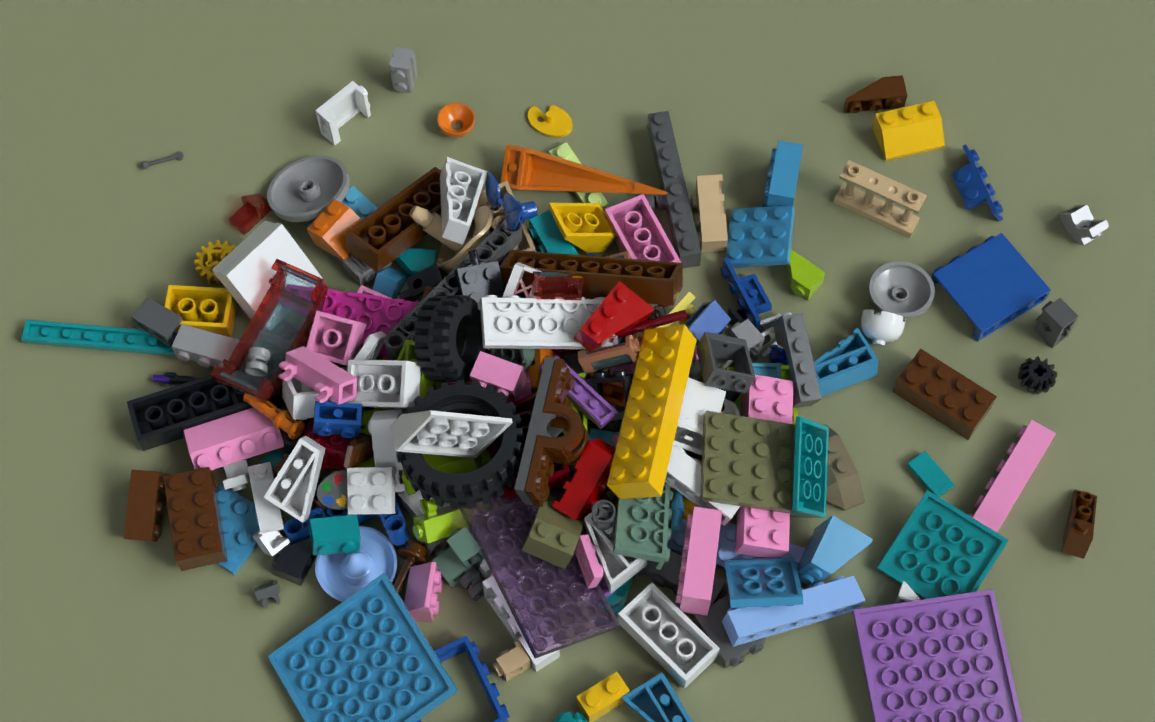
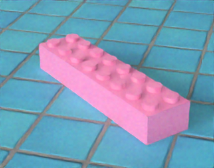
[735,375,793,558]

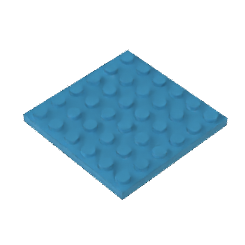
[268,573,459,722]

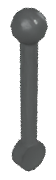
[140,152,184,169]

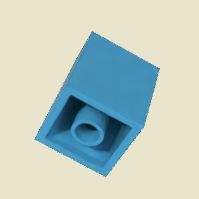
[797,515,873,586]

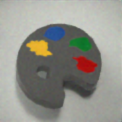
[317,470,348,510]

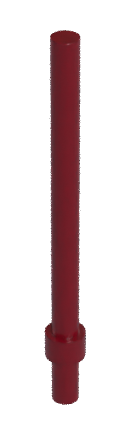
[556,310,688,356]

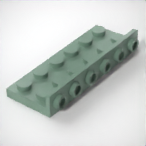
[613,482,673,570]

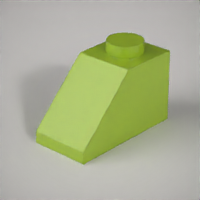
[786,249,826,300]

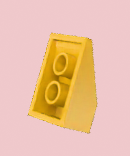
[547,203,617,253]

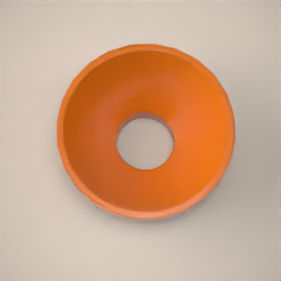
[437,103,475,138]

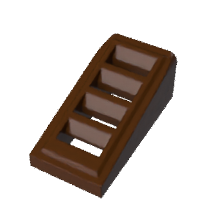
[344,433,373,468]

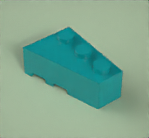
[527,210,578,255]

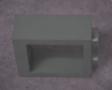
[696,332,755,393]

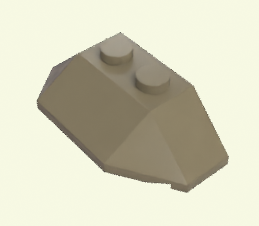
[825,424,865,511]

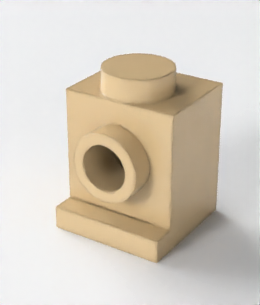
[492,641,531,681]

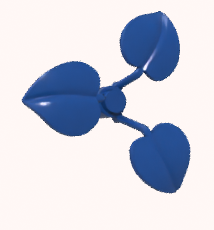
[485,171,538,266]

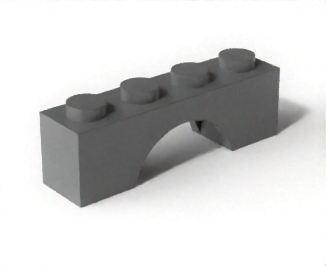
[773,313,821,408]

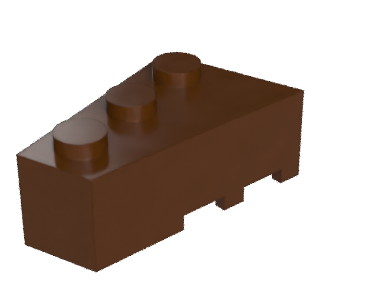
[124,470,169,542]

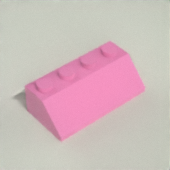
[183,407,284,470]

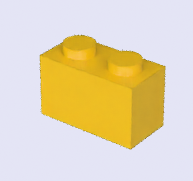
[576,672,630,722]

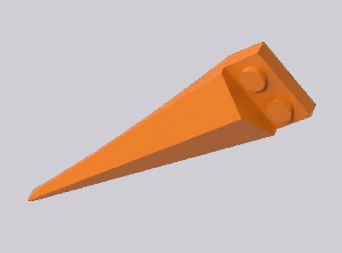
[501,145,668,195]

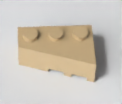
[691,174,728,253]

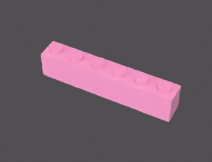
[969,420,1056,532]

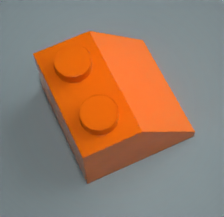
[307,199,362,261]

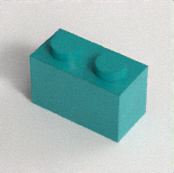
[309,514,361,555]

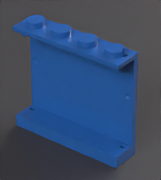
[931,233,1051,341]

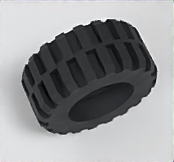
[413,295,485,382]

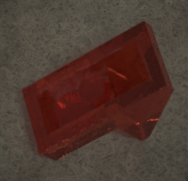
[229,194,272,235]

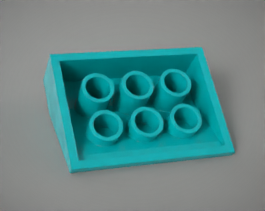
[791,416,829,518]

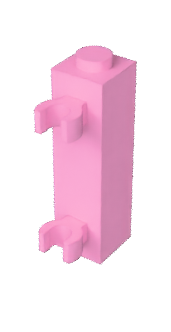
[279,346,357,405]

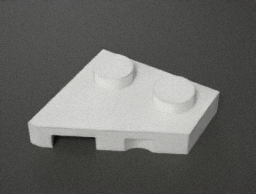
[346,331,386,371]

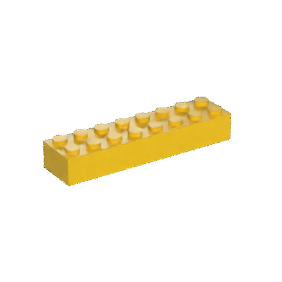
[607,324,697,500]

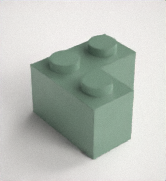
[432,526,487,588]

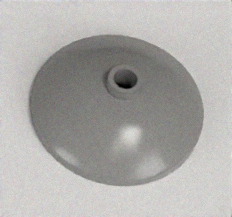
[869,261,935,319]

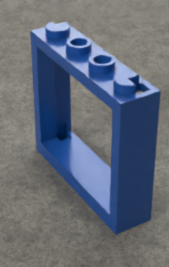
[417,636,510,722]

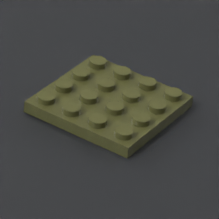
[700,411,795,514]

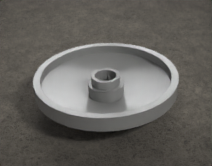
[267,155,350,222]

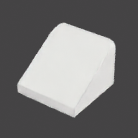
[895,581,920,603]

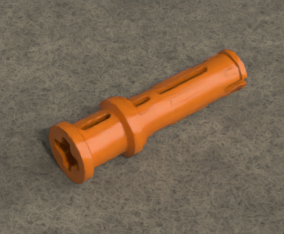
[243,389,305,440]

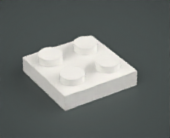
[347,467,395,515]

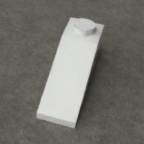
[248,462,284,534]

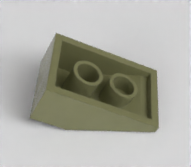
[522,495,586,569]

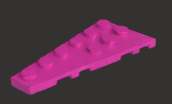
[278,283,420,360]

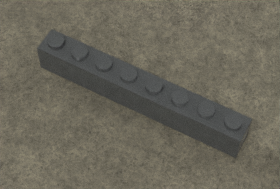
[647,111,701,268]

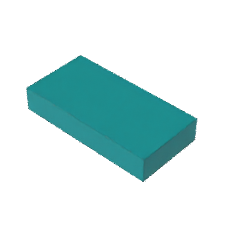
[907,451,955,497]

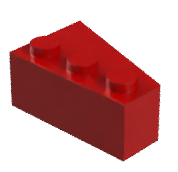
[574,281,655,352]
[552,438,616,520]

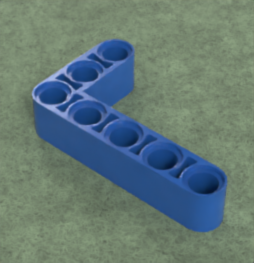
[283,500,410,545]

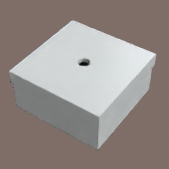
[212,221,324,332]

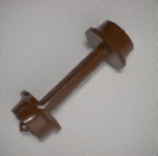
[393,541,428,595]

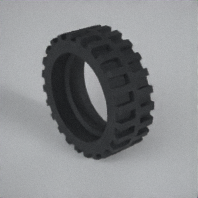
[398,380,525,509]

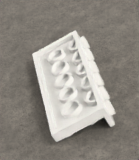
[477,295,619,350]

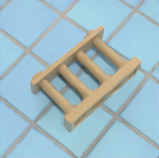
[833,160,927,238]

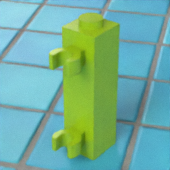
[413,496,500,543]

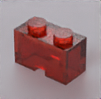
[531,271,583,300]

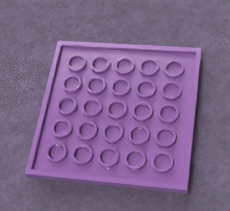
[852,589,1023,722]

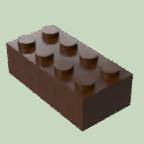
[893,348,997,440]
[163,467,228,571]

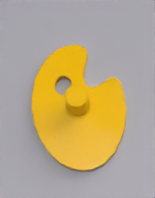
[528,105,573,138]

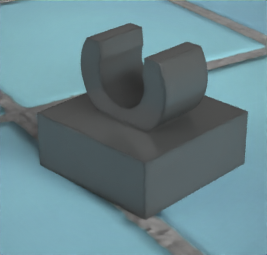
[255,580,280,609]

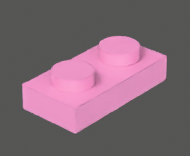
[575,534,603,588]

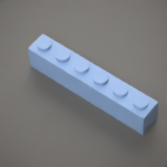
[722,576,866,647]

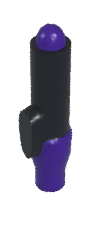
[153,372,196,384]

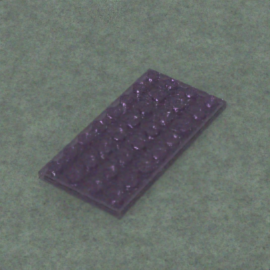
[459,491,620,658]

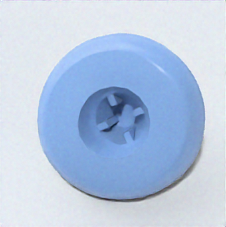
[315,526,397,602]

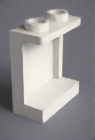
[315,81,371,146]

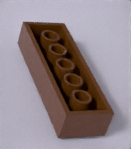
[346,167,441,272]

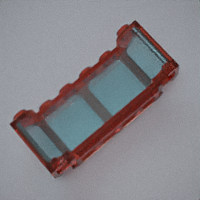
[210,259,328,403]

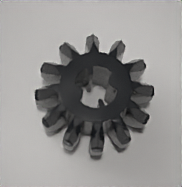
[1018,356,1057,395]

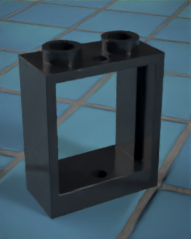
[585,370,634,432]

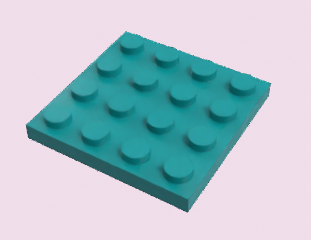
[877,490,1009,599]

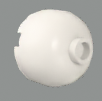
[861,309,906,346]

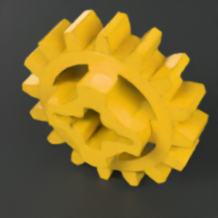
[194,240,236,285]

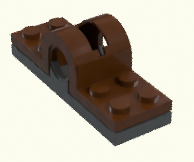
[514,357,590,507]

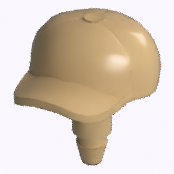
[409,205,493,274]

